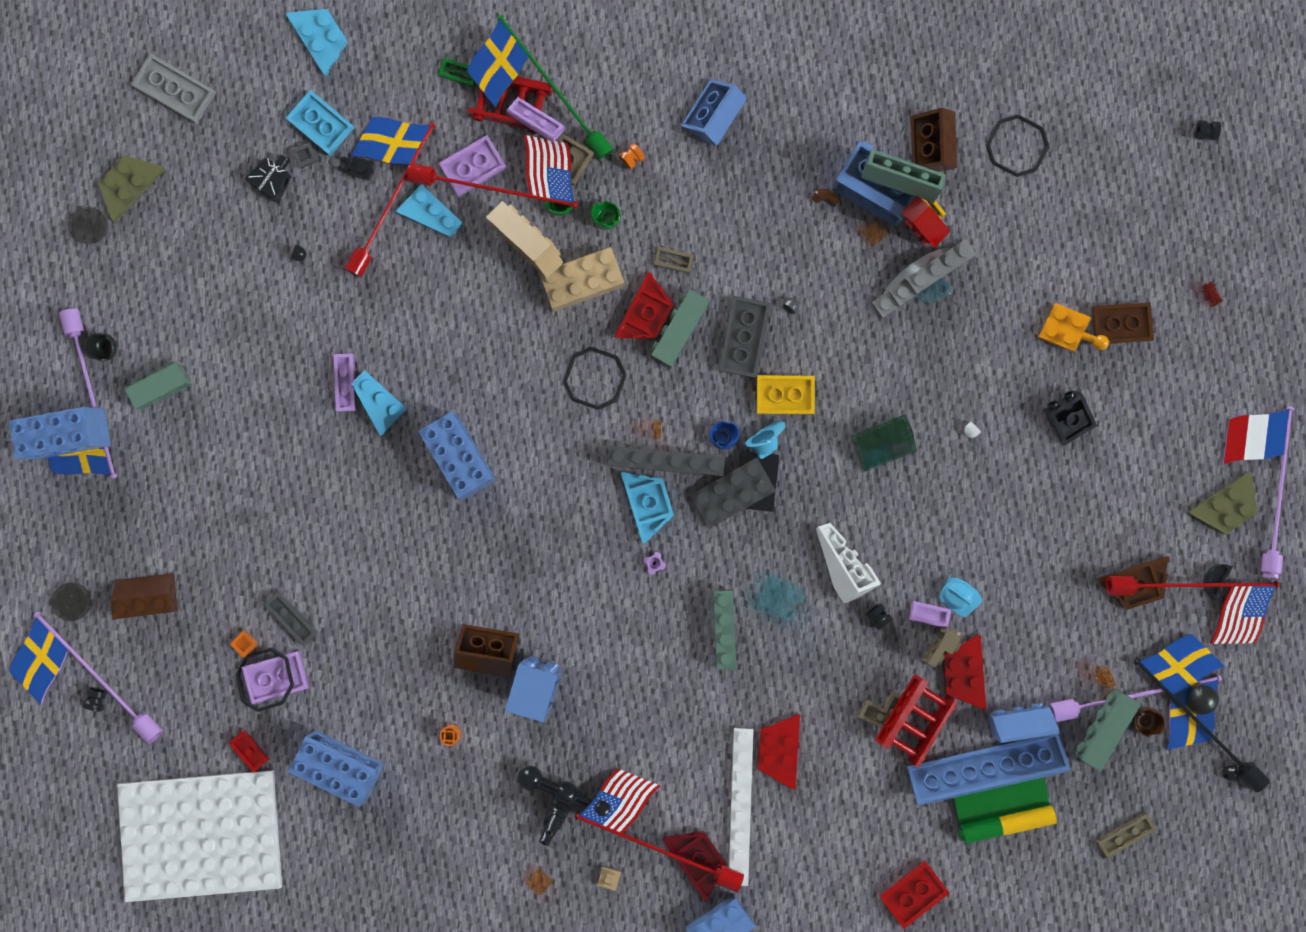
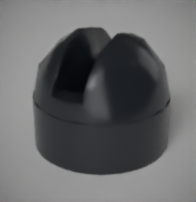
[291,245,306,261]
[1222,765,1238,781]

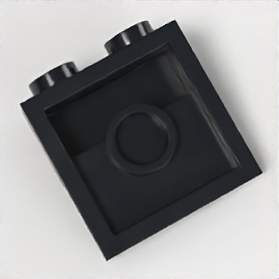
[1043,390,1097,445]

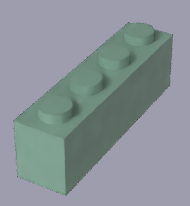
[861,149,946,203]
[650,289,710,368]
[713,590,736,670]
[1075,688,1141,771]

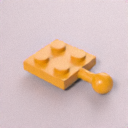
[1039,303,1109,353]

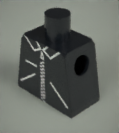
[245,154,292,204]

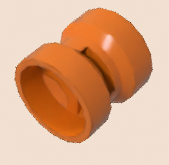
[619,143,645,170]
[440,724,461,746]

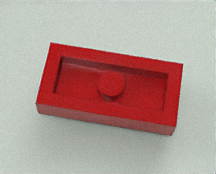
[228,730,270,773]

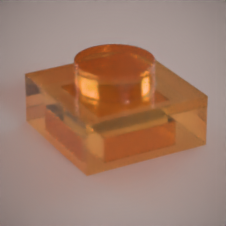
[1096,666,1116,688]

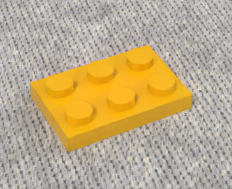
[757,375,815,415]

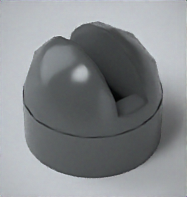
[782,297,799,314]

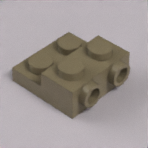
[556,133,595,186]
[922,627,961,667]

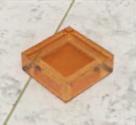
[862,220,889,247]
[526,867,554,896]

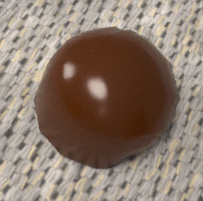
[1132,707,1166,737]

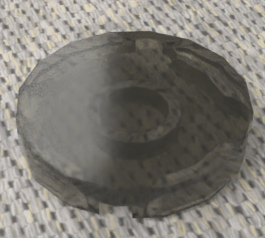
[68,206,108,245]
[51,583,92,621]

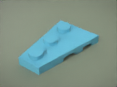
[351,370,407,436]

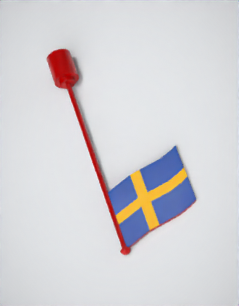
[344,117,436,278]

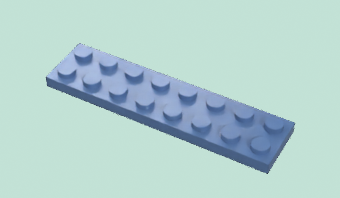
[907,734,1071,806]

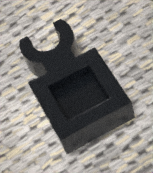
[338,157,374,181]

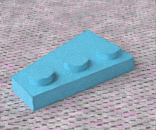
[395,185,463,237]

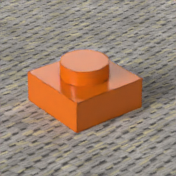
[230,630,259,658]

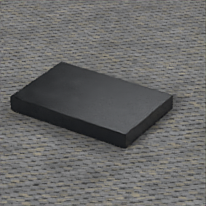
[739,451,779,512]

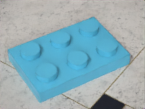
[286,90,355,156]

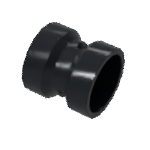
[1195,120,1221,141]
[866,603,893,630]
[82,687,107,712]

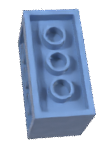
[832,141,915,227]
[9,407,111,460]
[418,411,497,500]
[505,656,562,723]
[288,730,385,807]

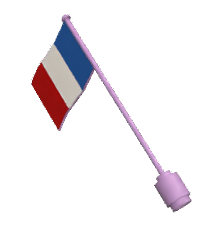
[1223,406,1294,579]

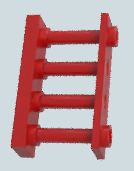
[468,76,553,134]
[875,674,958,767]

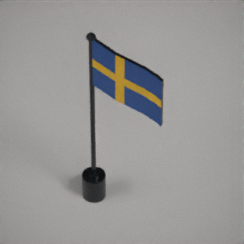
[1134,634,1270,792]

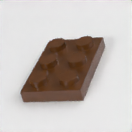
[1091,302,1154,344]

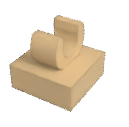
[597,866,621,891]

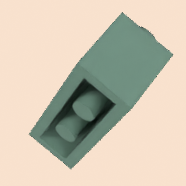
[125,362,192,411]

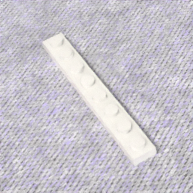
[729,728,753,886]

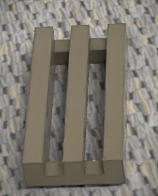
[653,247,694,274]

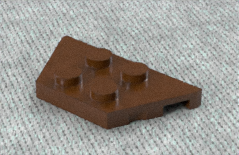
[1096,556,1170,610]

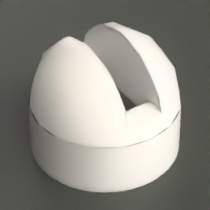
[964,421,981,438]

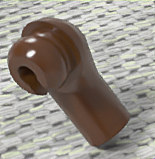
[812,189,841,207]

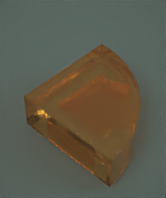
[653,420,662,439]

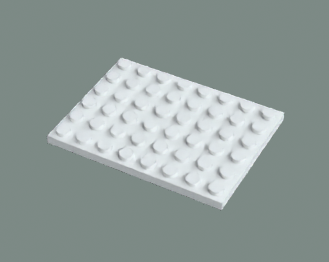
[117,770,282,902]

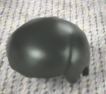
[84,332,117,362]
[1186,684,1219,715]

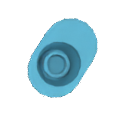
[746,421,785,459]
[939,578,982,617]

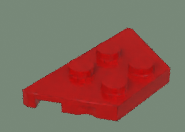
[614,272,674,339]
[943,635,986,710]
[758,714,800,790]

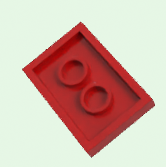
[879,860,950,929]

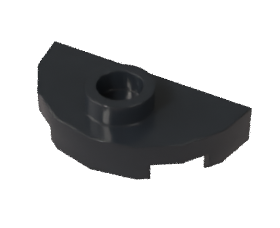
[1203,564,1233,601]

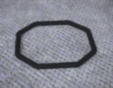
[986,115,1049,177]
[563,347,626,410]
[236,648,294,712]

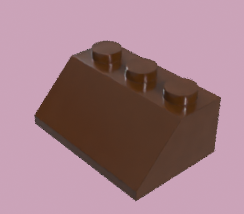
[910,108,957,172]
[111,573,178,620]
[453,624,519,678]

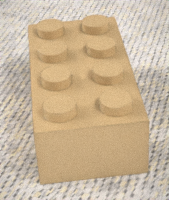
[486,201,563,278]
[539,247,625,312]

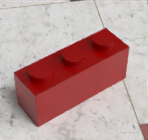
[901,196,950,248]

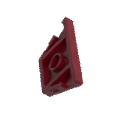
[662,831,727,902]

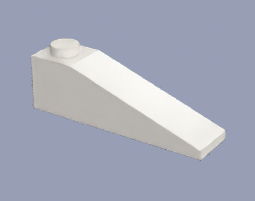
[816,523,881,603]

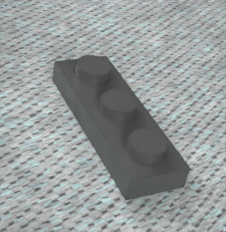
[264,591,319,647]

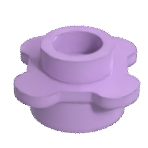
[643,552,666,574]

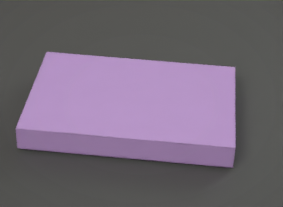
[438,135,507,196]
[242,651,309,704]

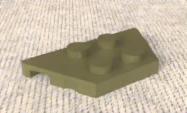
[98,155,166,222]
[1188,472,1257,534]

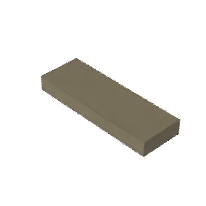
[1096,812,1157,859]

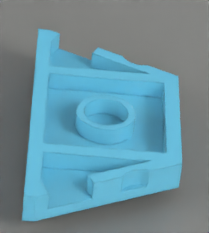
[286,9,348,76]
[621,472,674,543]

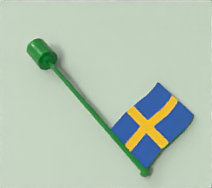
[467,15,614,161]

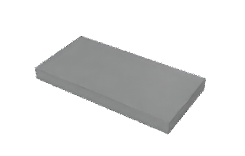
[131,53,216,124]

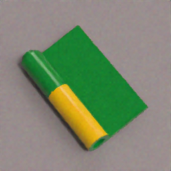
[953,777,1057,844]

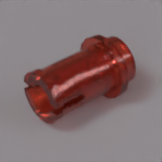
[1201,281,1223,307]

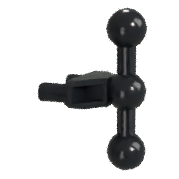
[518,766,610,846]

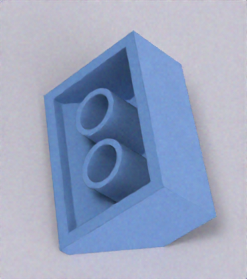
[681,79,747,145]
[988,703,1059,743]
[686,894,756,932]

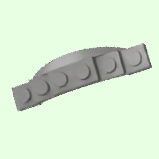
[872,239,977,318]

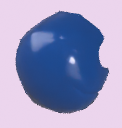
[709,420,739,450]

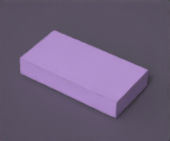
[909,601,951,628]

